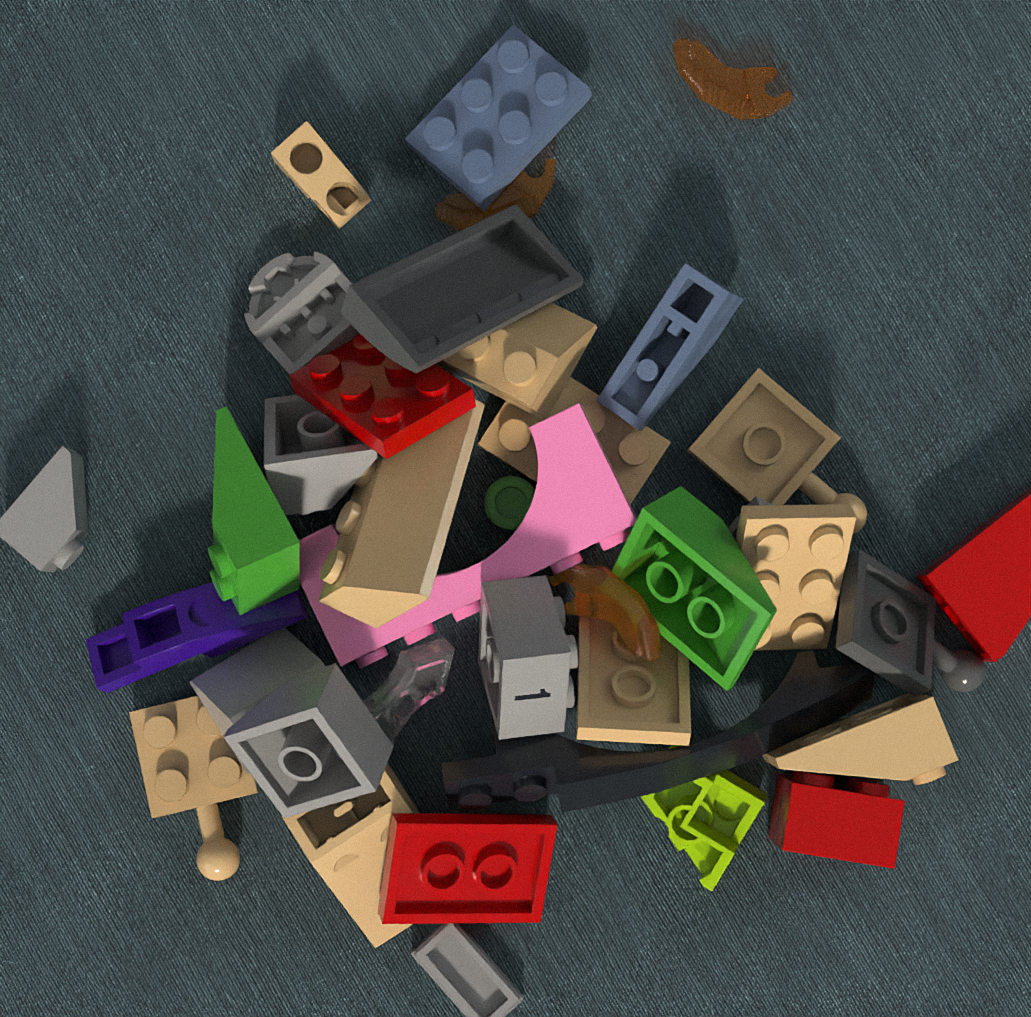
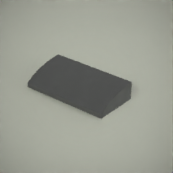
[341,204,584,373]

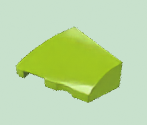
[641,745,768,891]

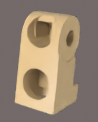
[271,121,371,229]

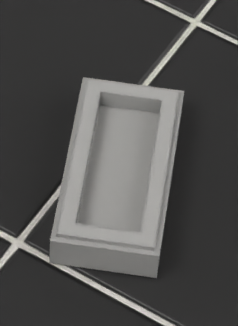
[411,923,524,1017]

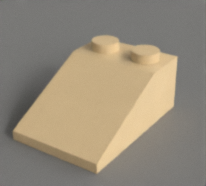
[763,693,958,785]

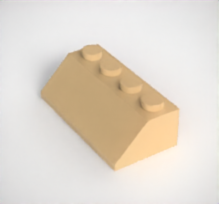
[319,400,485,629]

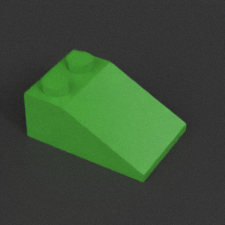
[208,406,300,615]
[605,486,777,691]

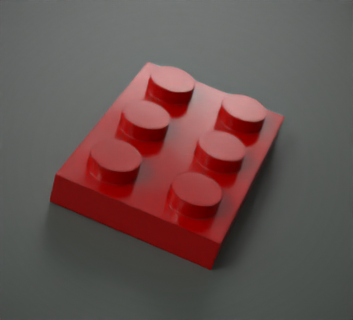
[289,333,476,459]
[378,813,557,924]

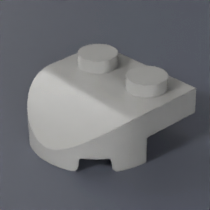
[244,252,359,375]

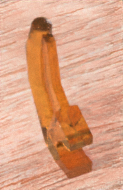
[673,38,794,120]
[435,159,556,231]
[549,565,661,662]

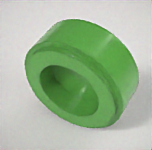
[484,476,535,530]

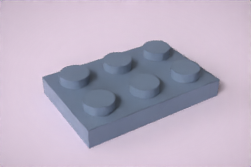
[405,25,592,212]

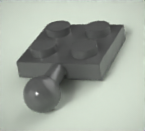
[836,549,985,697]

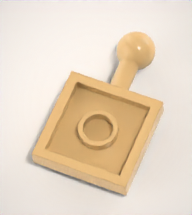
[687,368,867,534]
[129,696,261,881]

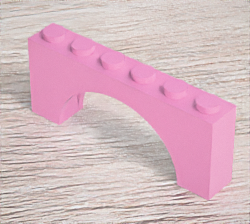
[299,403,637,669]

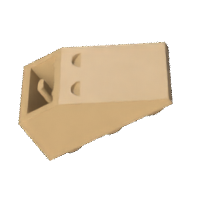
[281,762,419,948]

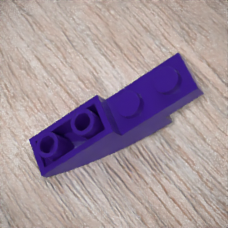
[85,582,307,693]

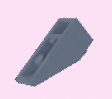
[596,263,743,431]

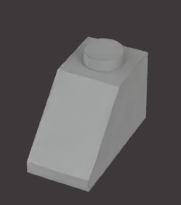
[0,446,88,573]

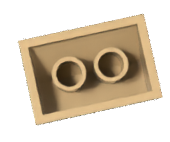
[436,302,597,420]

